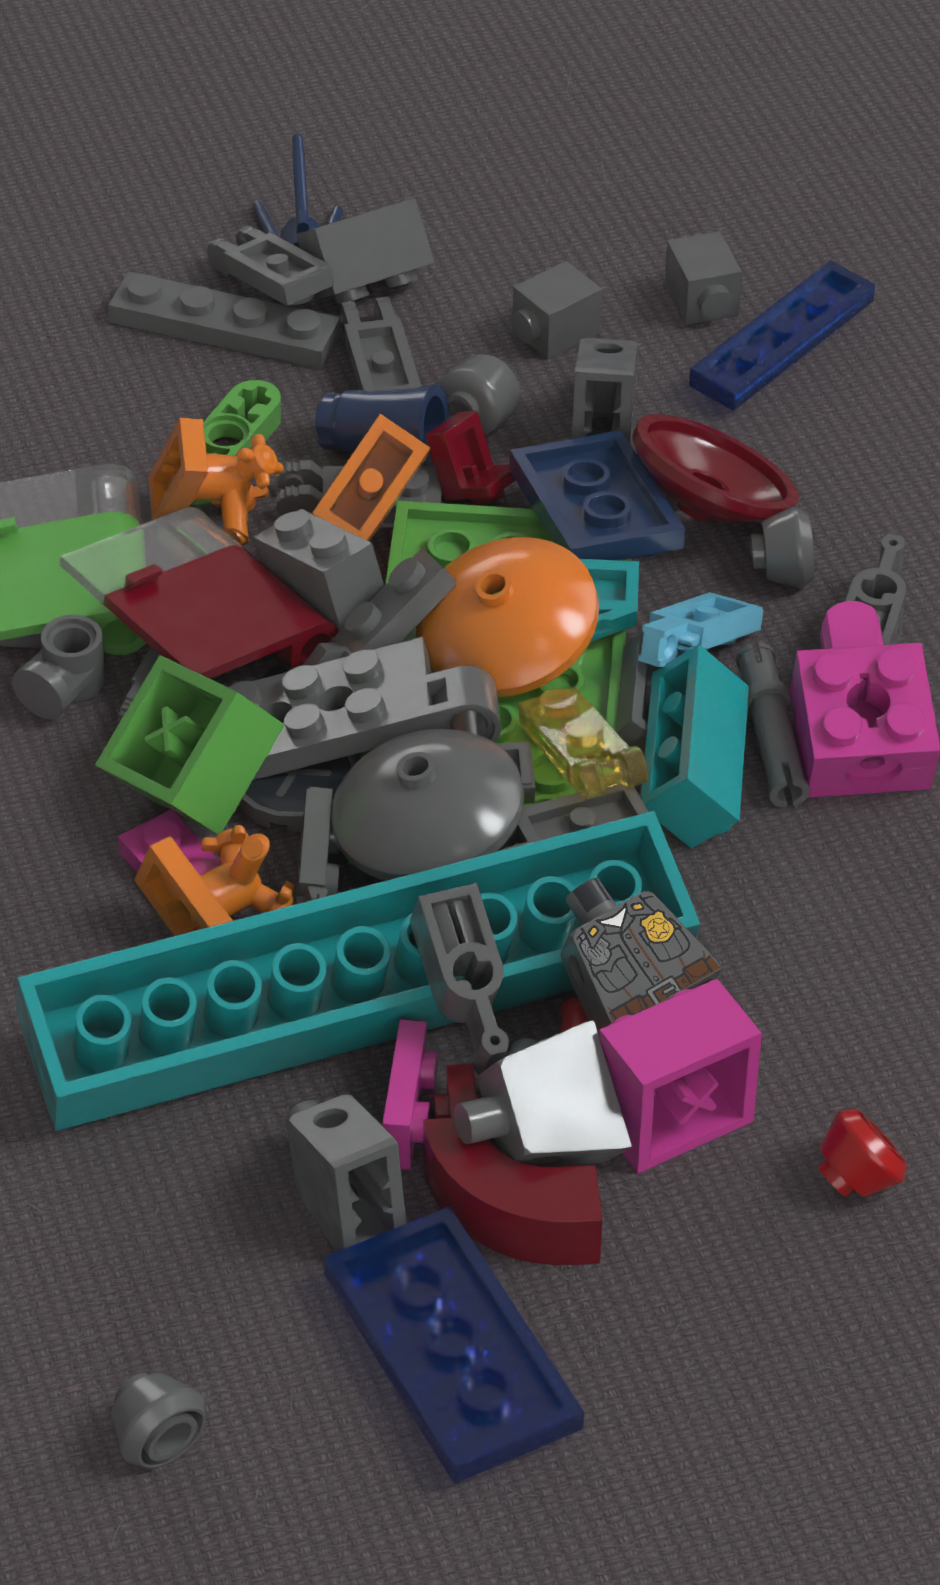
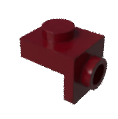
[426,411,516,505]

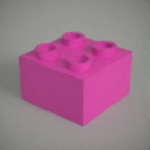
[599,979,762,1174]

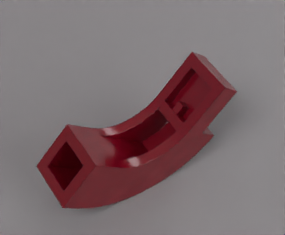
[423,1063,603,1265]

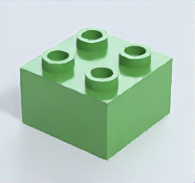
[95,655,285,835]

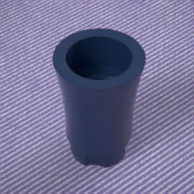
[315,384,449,466]

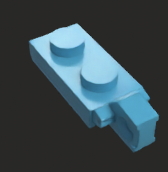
[638,592,764,667]

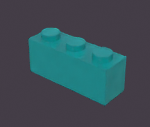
[641,644,749,849]

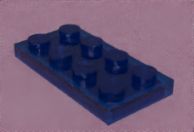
[324,1206,584,1484]

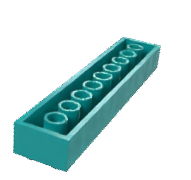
[16,811,701,1131]

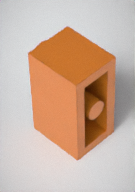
[312,414,430,541]

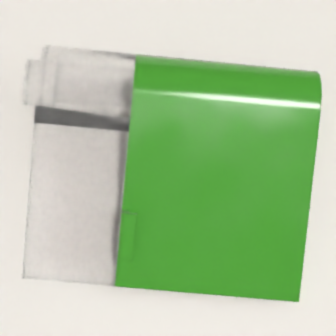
[0,464,146,655]

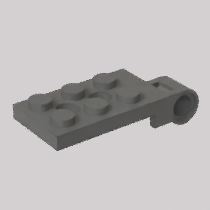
[228,637,501,780]

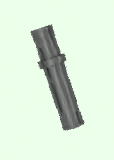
[735,643,810,807]

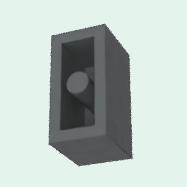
[296,198,435,305]
[254,509,384,632]

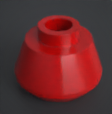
[818,1108,907,1198]

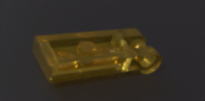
[518,687,648,800]

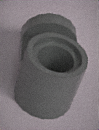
[12,615,106,720]

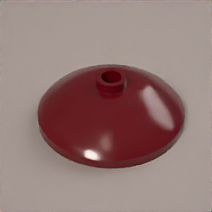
[632,414,799,524]

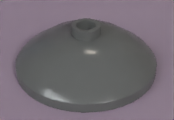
[331,729,524,881]

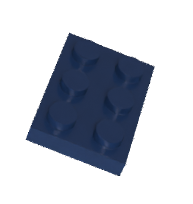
[509,430,685,560]

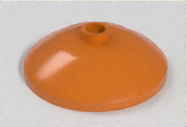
[416,537,599,697]

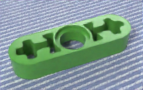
[191,380,281,505]

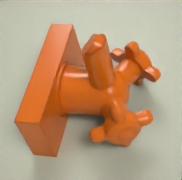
[148,418,284,546]
[134,825,295,936]

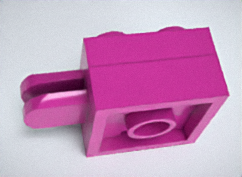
[789,601,940,798]

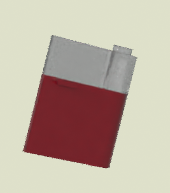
[60,507,338,679]

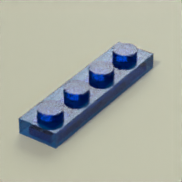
[689,260,875,411]

